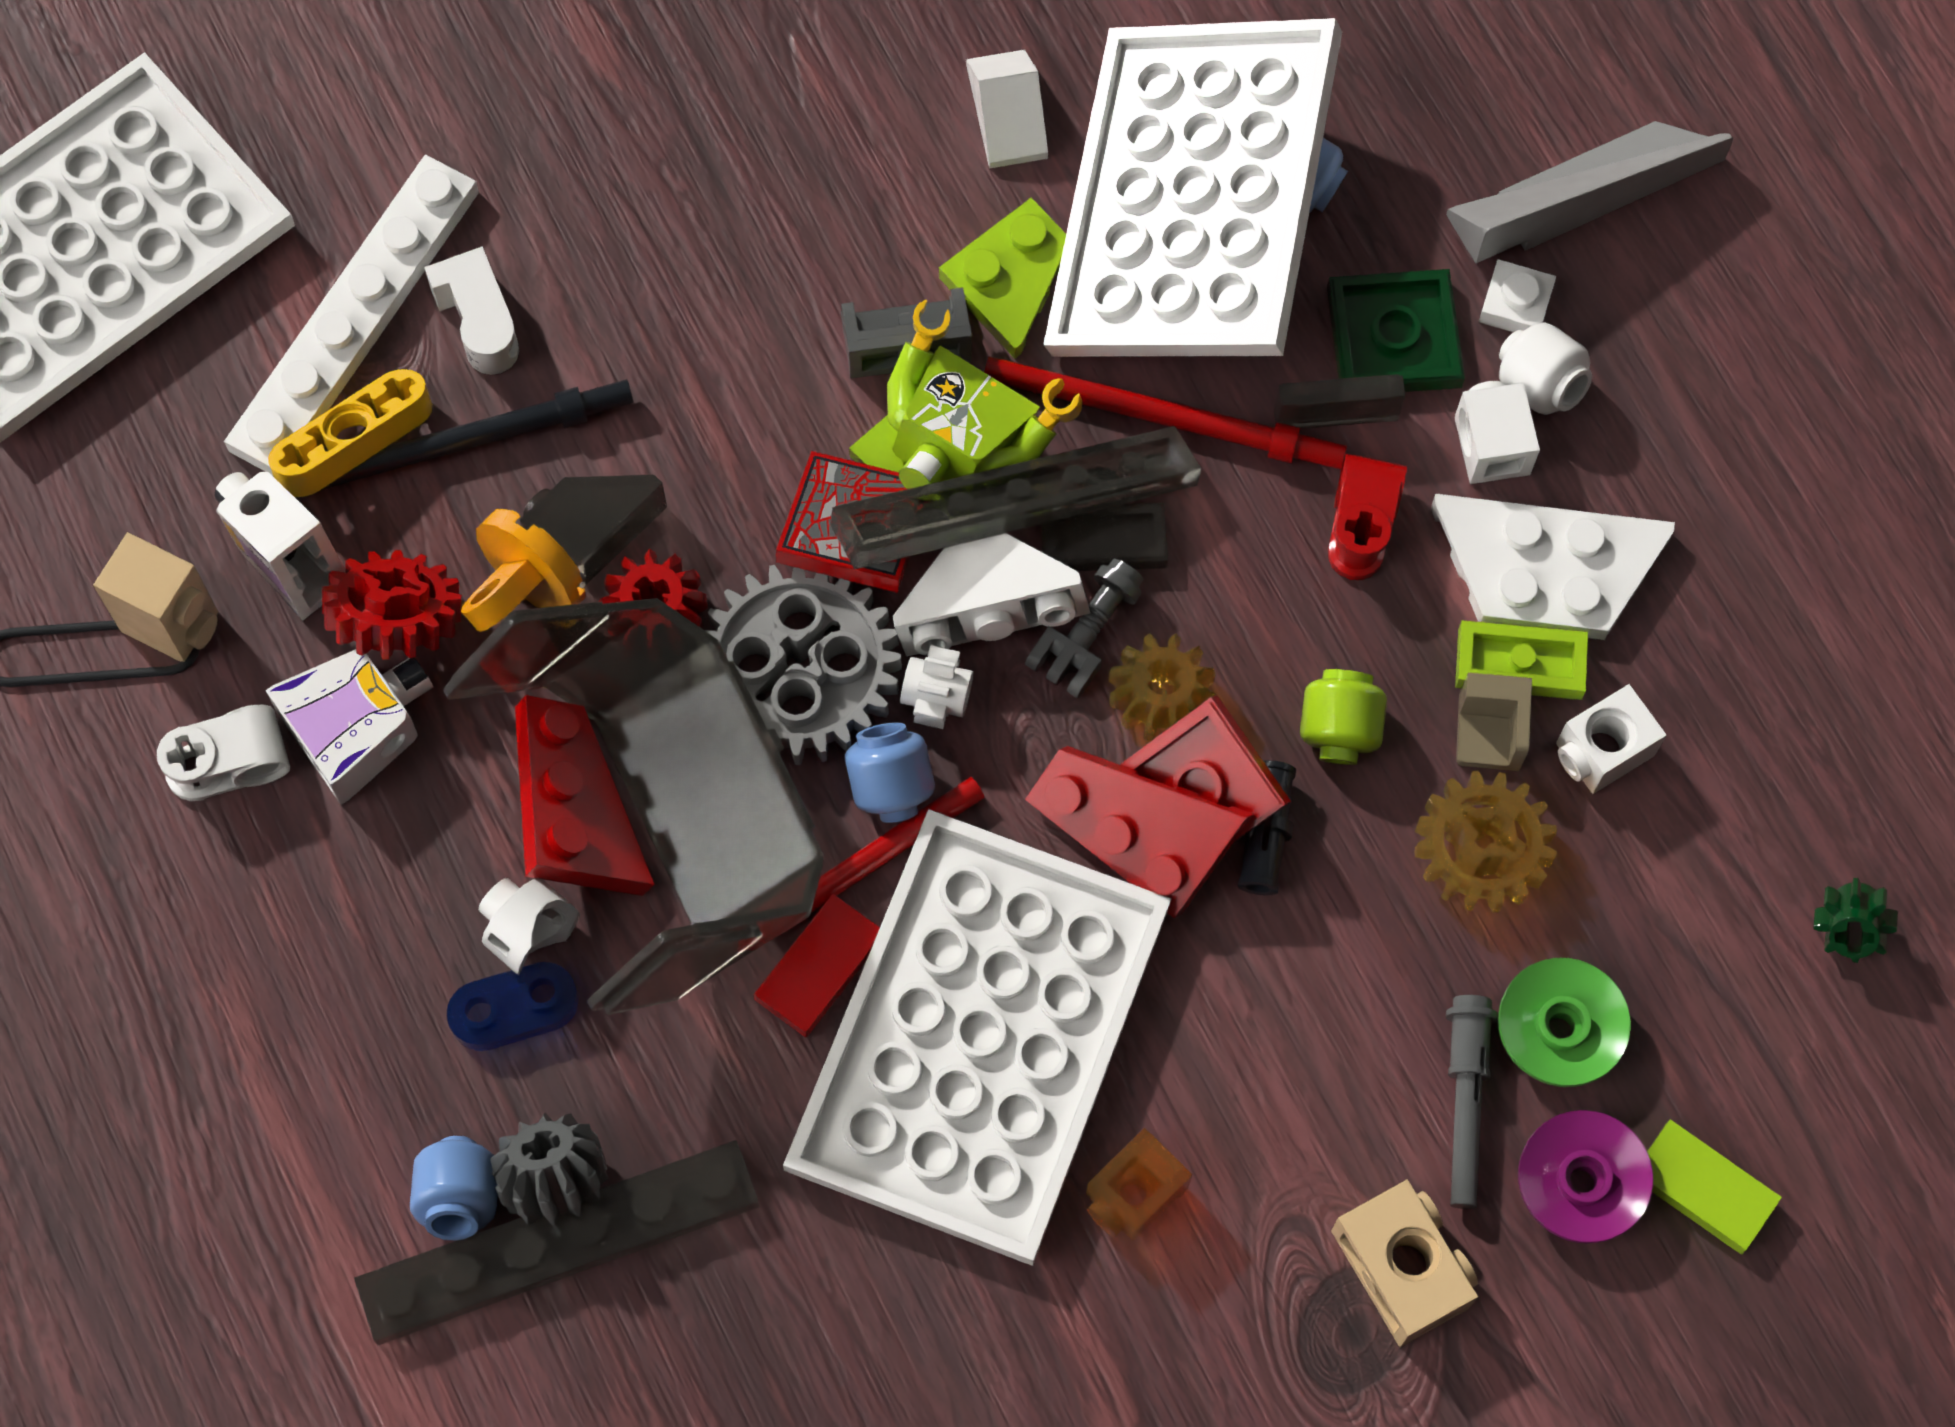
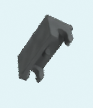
[841,287,972,379]

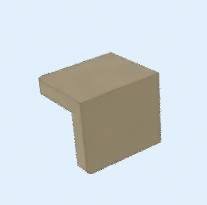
[1456,672,1532,771]

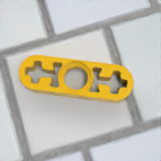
[268,369,432,497]

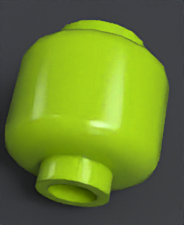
[1300,669,1387,765]

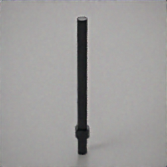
[321,379,634,490]

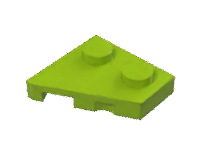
[939,197,1067,359]

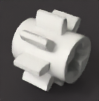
[900,645,973,729]

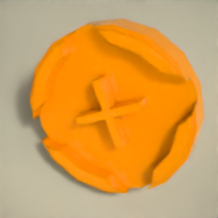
[461,509,586,632]

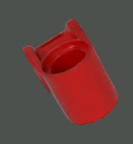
[1328,453,1407,580]

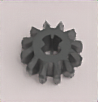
[490,1113,608,1226]

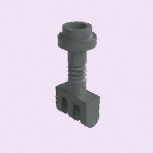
[1025,558,1144,699]

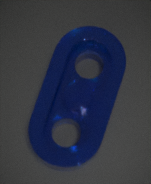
[447,962,579,1051]

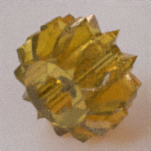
[1109,633,1216,742]

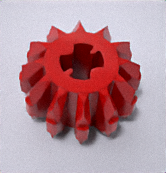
[599,548,708,660]

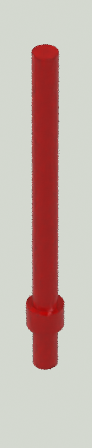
[984,356,1347,470]

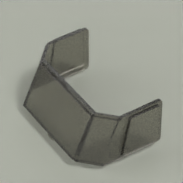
[443,598,824,1015]

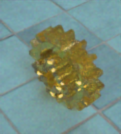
[1414,771,1557,913]

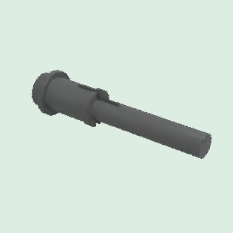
[1446,995,1498,1209]

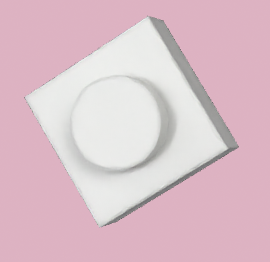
[1479,259,1556,332]

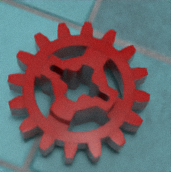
[322,550,462,660]

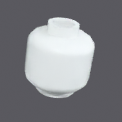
[1499,322,1593,415]

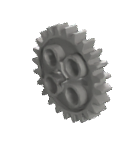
[694,565,902,765]

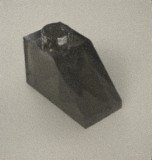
[520,475,667,588]

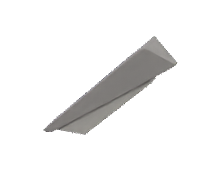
[1446,121,1733,264]

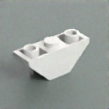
[893,533,1090,656]

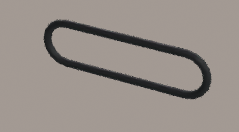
[0,620,199,687]

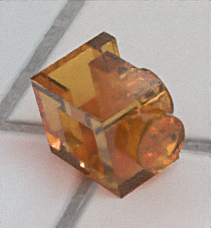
[1086,1128,1193,1241]

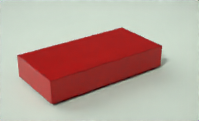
[753,894,880,1038]

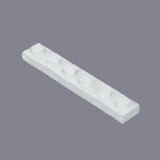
[224,154,479,475]

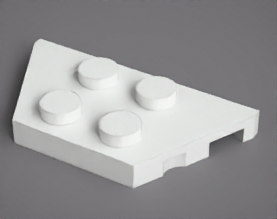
[1431,494,1675,640]

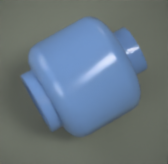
[845,723,935,823]
[409,1136,498,1241]

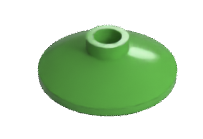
[1498,958,1631,1087]

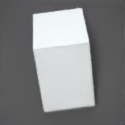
[966,50,1048,169]

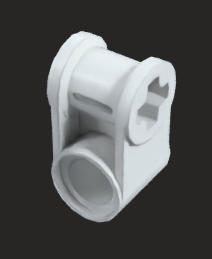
[157,704,290,801]

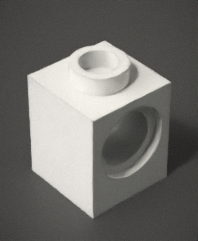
[1454,381,1540,484]
[1556,684,1667,794]

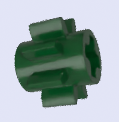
[1813,878,1898,963]

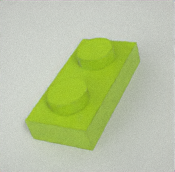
[1455,620,1588,700]

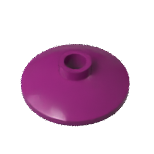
[1518,1110,1653,1244]

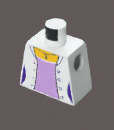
[214,472,345,621]
[266,649,433,805]

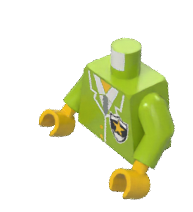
[887,300,1082,496]

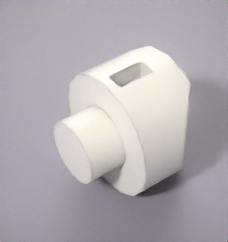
[478,878,580,975]

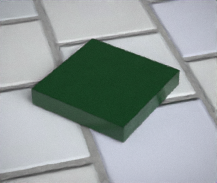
[1327,269,1465,396]

